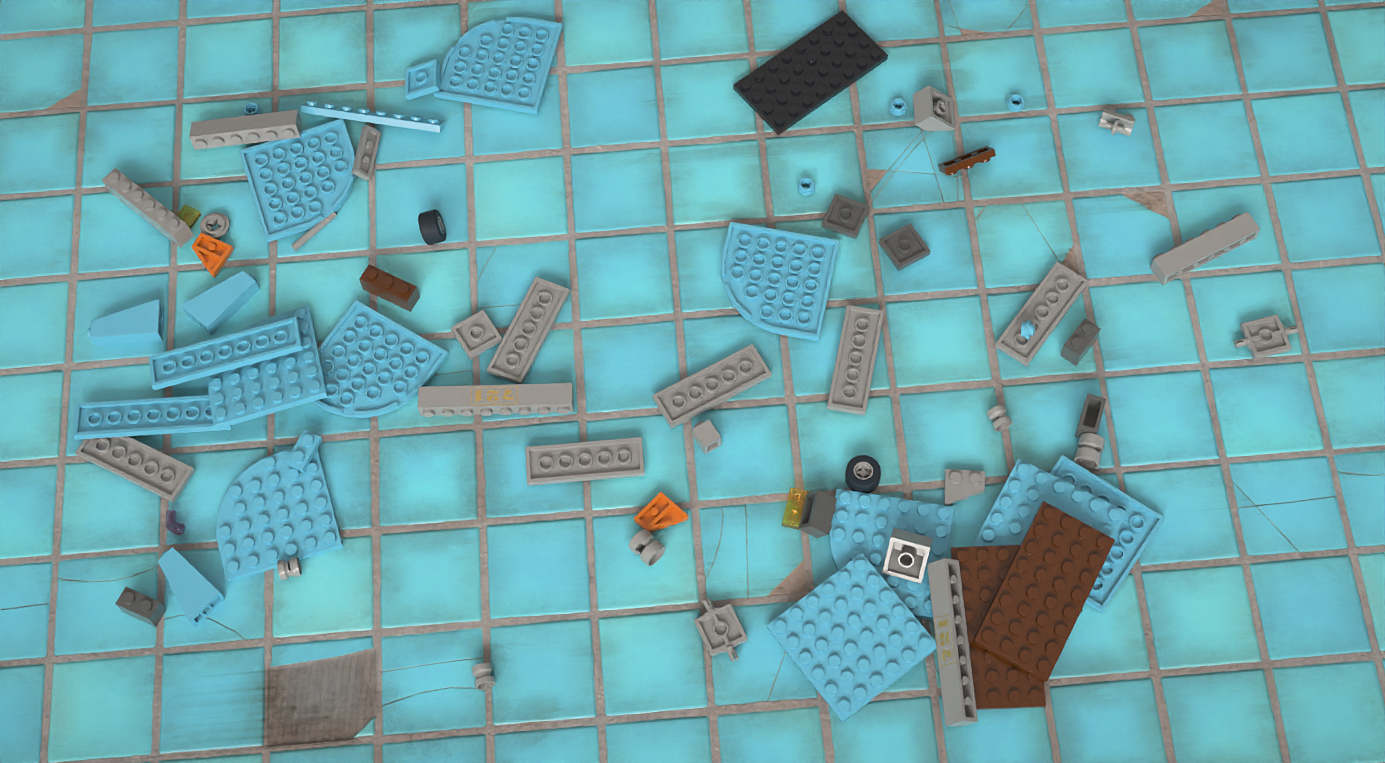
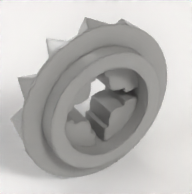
[200,212,230,239]

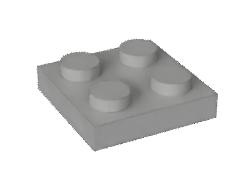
[451,310,502,359]

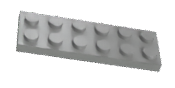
[995,262,1089,366]
[487,277,570,384]
[827,305,884,416]
[652,344,772,429]
[75,436,195,503]
[525,437,645,486]

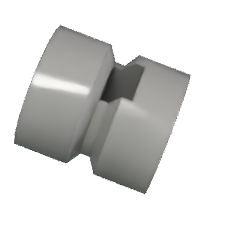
[1074,433,1105,469]
[628,529,666,566]

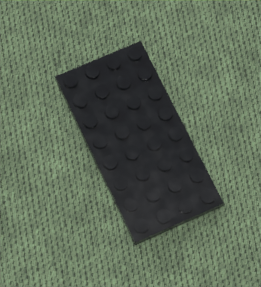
[733,10,888,135]

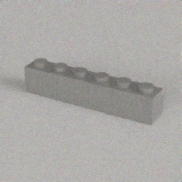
[189,110,302,150]
[102,168,194,248]
[1150,212,1260,285]

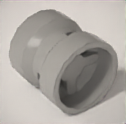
[987,405,1013,432]
[277,557,302,580]
[471,663,496,690]

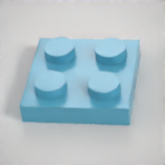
[405,59,440,100]

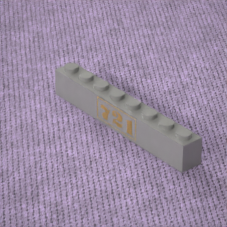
[418,383,574,417]
[927,558,978,727]

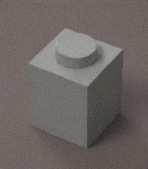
[692,420,721,454]

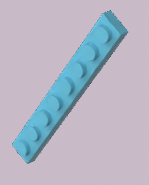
[301,100,445,133]

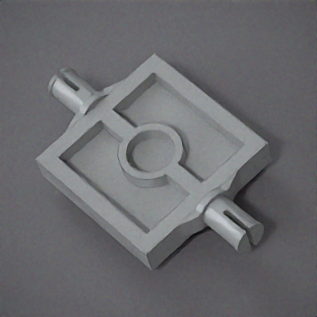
[1233,315,1298,360]
[694,598,748,662]

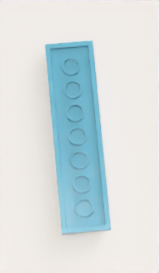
[149,317,303,390]
[73,395,232,440]

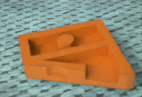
[191,233,234,278]
[634,492,689,533]

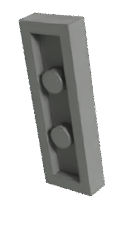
[351,125,381,181]

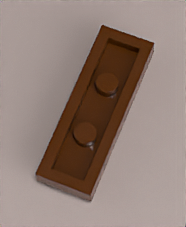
[938,146,996,175]

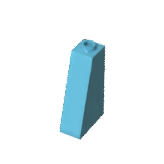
[181,270,260,335]
[88,299,164,346]
[158,547,225,627]

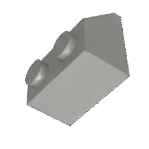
[913,86,955,131]
[882,528,933,583]

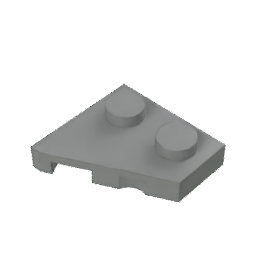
[944,469,985,506]

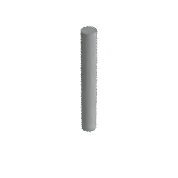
[291,212,337,251]

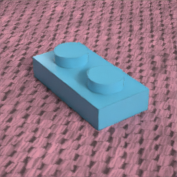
[285,430,322,472]

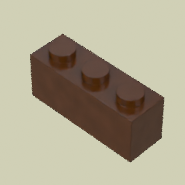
[359,264,420,312]

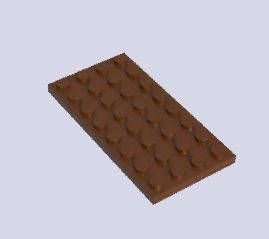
[973,501,1115,682]
[950,545,1046,710]

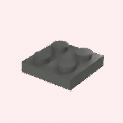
[822,194,870,239]
[879,223,930,271]

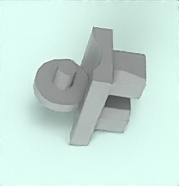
[1099,108,1136,136]

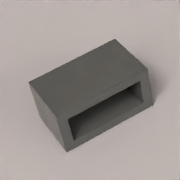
[1060,319,1101,366]
[1075,393,1106,438]
[798,489,837,538]
[115,587,166,627]

